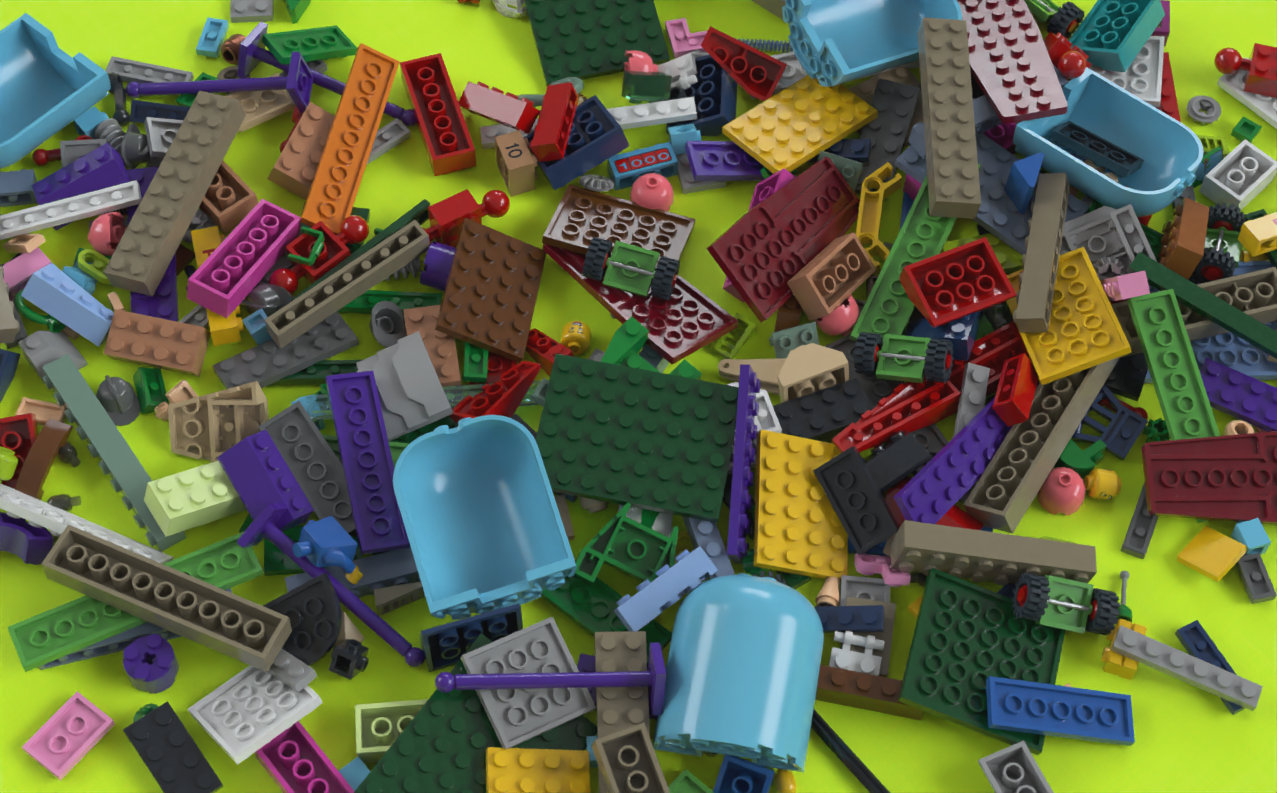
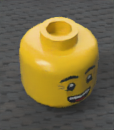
[560,321,591,355]
[1084,468,1122,500]

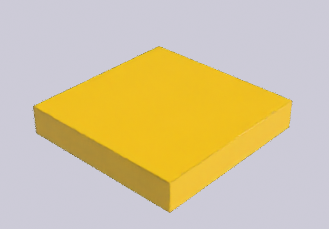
[1177,525,1247,582]

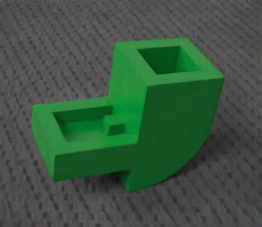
[1054,439,1107,479]

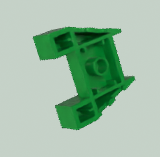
[601,316,702,380]
[572,503,679,618]

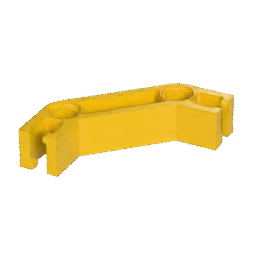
[856,162,902,275]

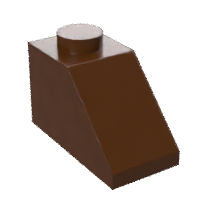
[774,295,802,332]

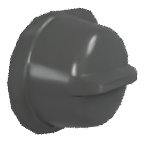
[121,124,151,169]
[241,282,293,317]
[369,301,407,348]
[96,375,140,426]

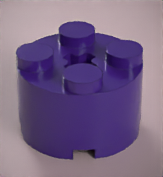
[420,241,455,291]
[123,634,179,694]

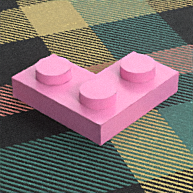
[665,18,707,58]
[854,553,911,587]

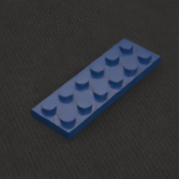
[986,676,1135,746]

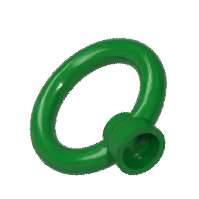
[14,289,66,333]

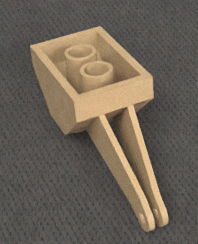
[718,343,849,403]

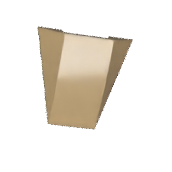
[168,381,269,462]

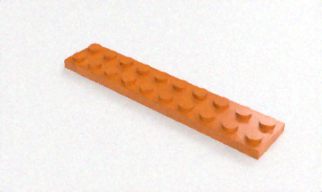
[300,43,400,235]

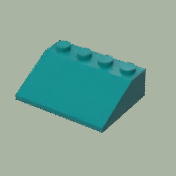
[1069,0,1165,72]

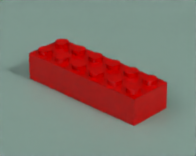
[400,53,477,177]

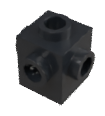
[328,639,369,680]

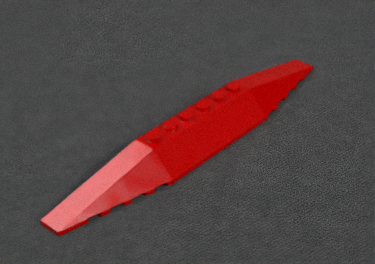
[832,298,1129,453]

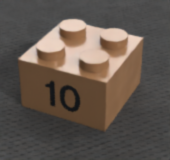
[495,130,538,197]

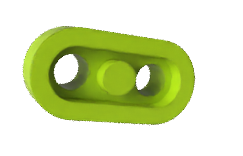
[78,249,111,285]

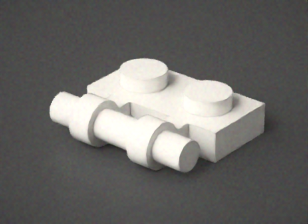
[654,53,697,97]
[829,631,885,676]

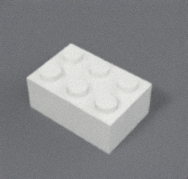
[1199,139,1277,211]

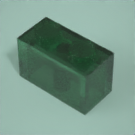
[621,70,672,104]

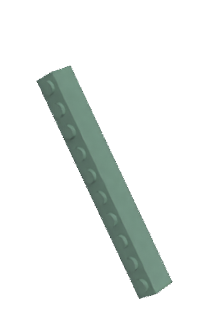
[42,354,186,552]

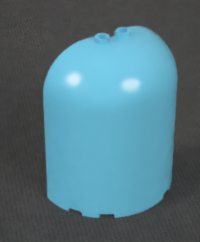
[782,0,962,87]
[0,13,111,169]
[1013,67,1203,217]
[393,415,577,620]
[652,573,824,773]

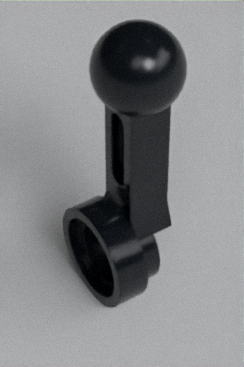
[108,72,130,126]

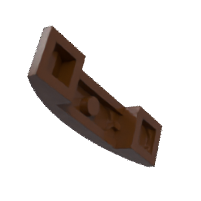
[15,419,73,500]

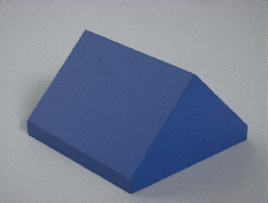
[1004,153,1044,214]
[713,755,774,793]

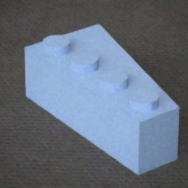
[21,263,114,347]
[614,546,718,631]

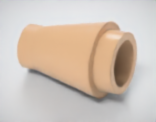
[815,577,840,607]

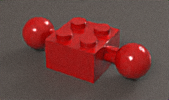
[1044,31,1091,81]
[1214,43,1277,98]
[422,189,510,253]
[269,215,369,295]

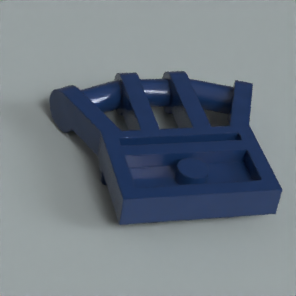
[1071,385,1148,461]

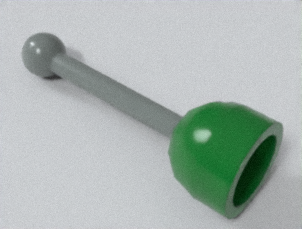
[1115,570,1133,624]

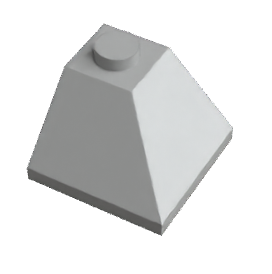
[18,331,88,383]

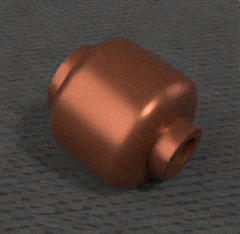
[221,34,246,65]

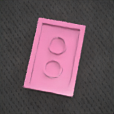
[22,691,115,781]

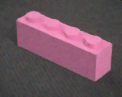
[3,247,52,302]
[1100,271,1150,302]

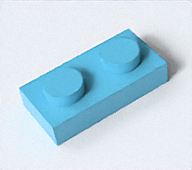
[196,17,229,58]

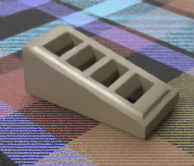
[374,582,425,616]

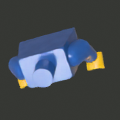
[293,516,363,584]

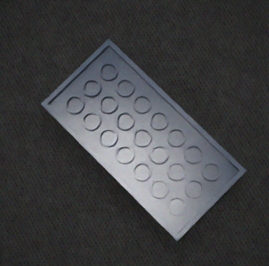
[894,133,1090,255]

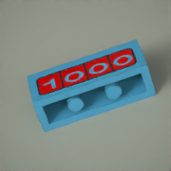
[607,142,678,191]

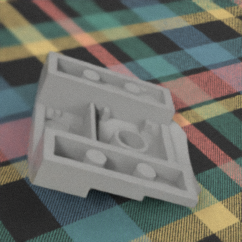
[1060,204,1157,278]
[356,331,453,441]

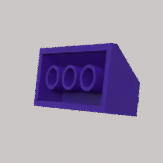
[32,142,130,231]
[217,430,314,540]

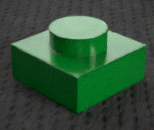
[1231,117,1262,143]

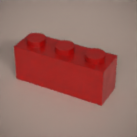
[992,353,1038,427]

